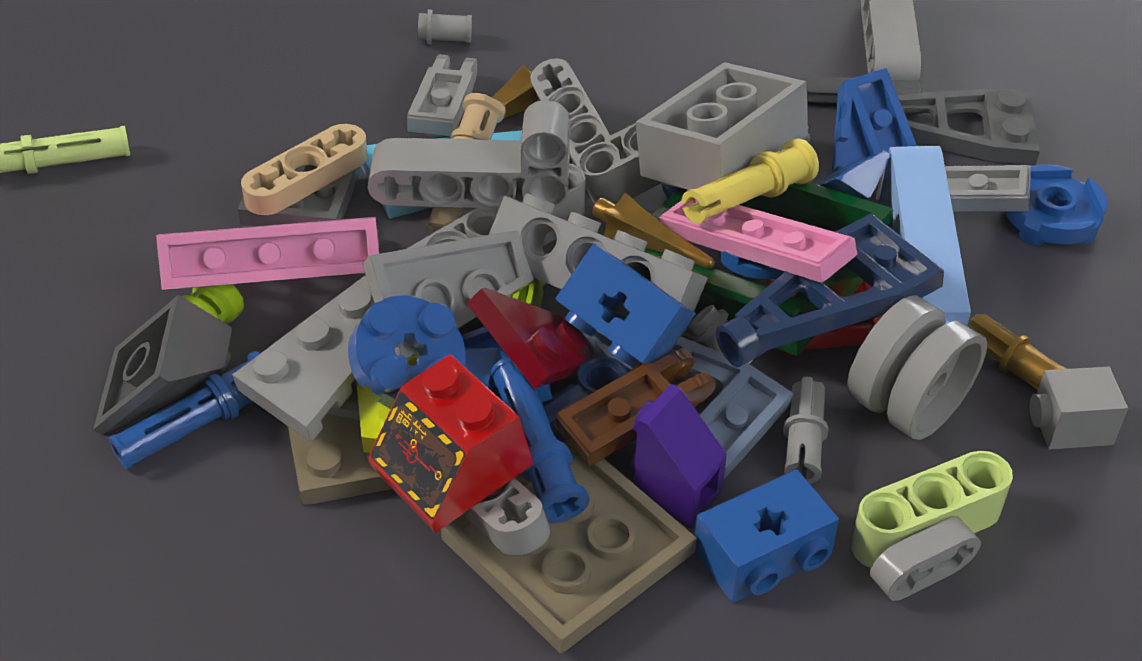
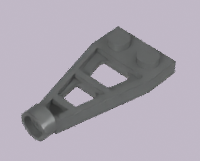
[898,89,1040,166]

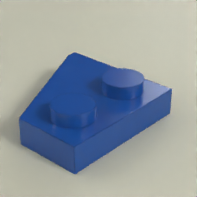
[832,68,917,173]

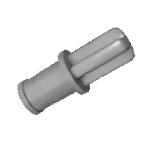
[783,376,829,484]

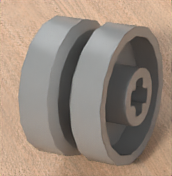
[847,295,987,440]

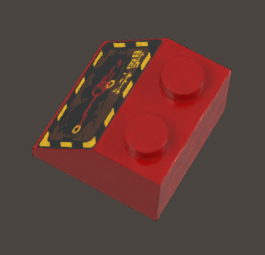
[368,354,534,533]

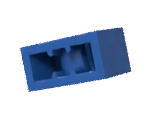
[555,244,696,369]
[694,469,839,603]

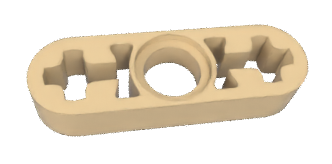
[241,124,368,215]

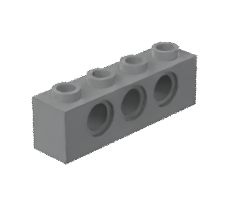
[489,193,708,338]

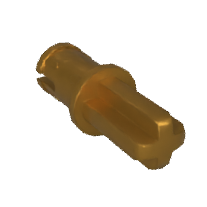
[967,314,1066,391]

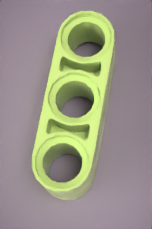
[851,451,1013,568]

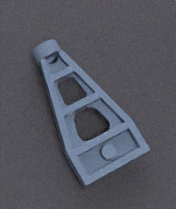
[582,314,793,479]

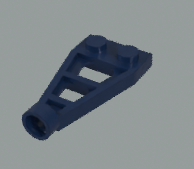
[716,214,944,367]

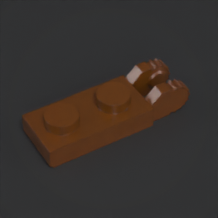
[555,348,716,467]

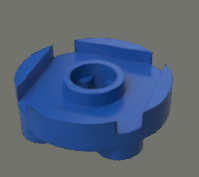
[1005,165,1108,246]
[348,295,466,409]

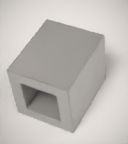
[1030,366,1128,449]

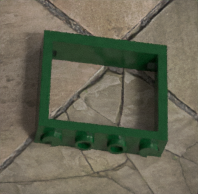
[638,182,893,356]

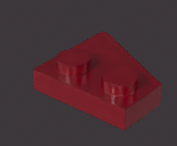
[467,287,594,389]

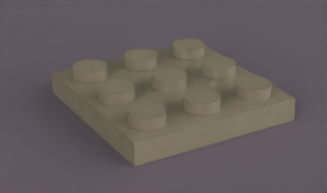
[441,440,697,654]

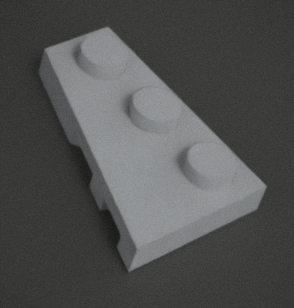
[362,230,534,361]

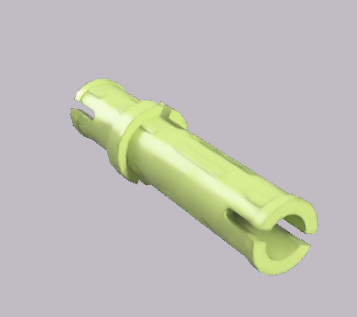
[0,126,130,174]

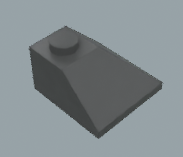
[93,295,232,435]

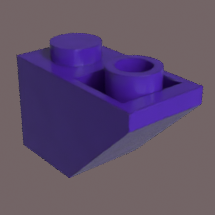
[631,384,727,528]

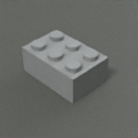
[636,62,808,190]

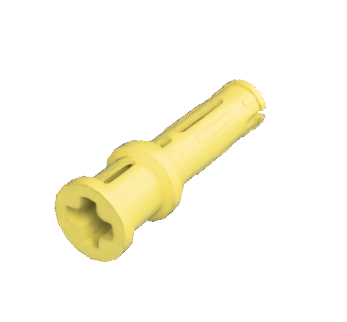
[682,138,819,224]

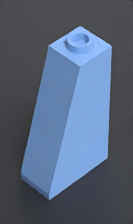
[878,146,971,326]

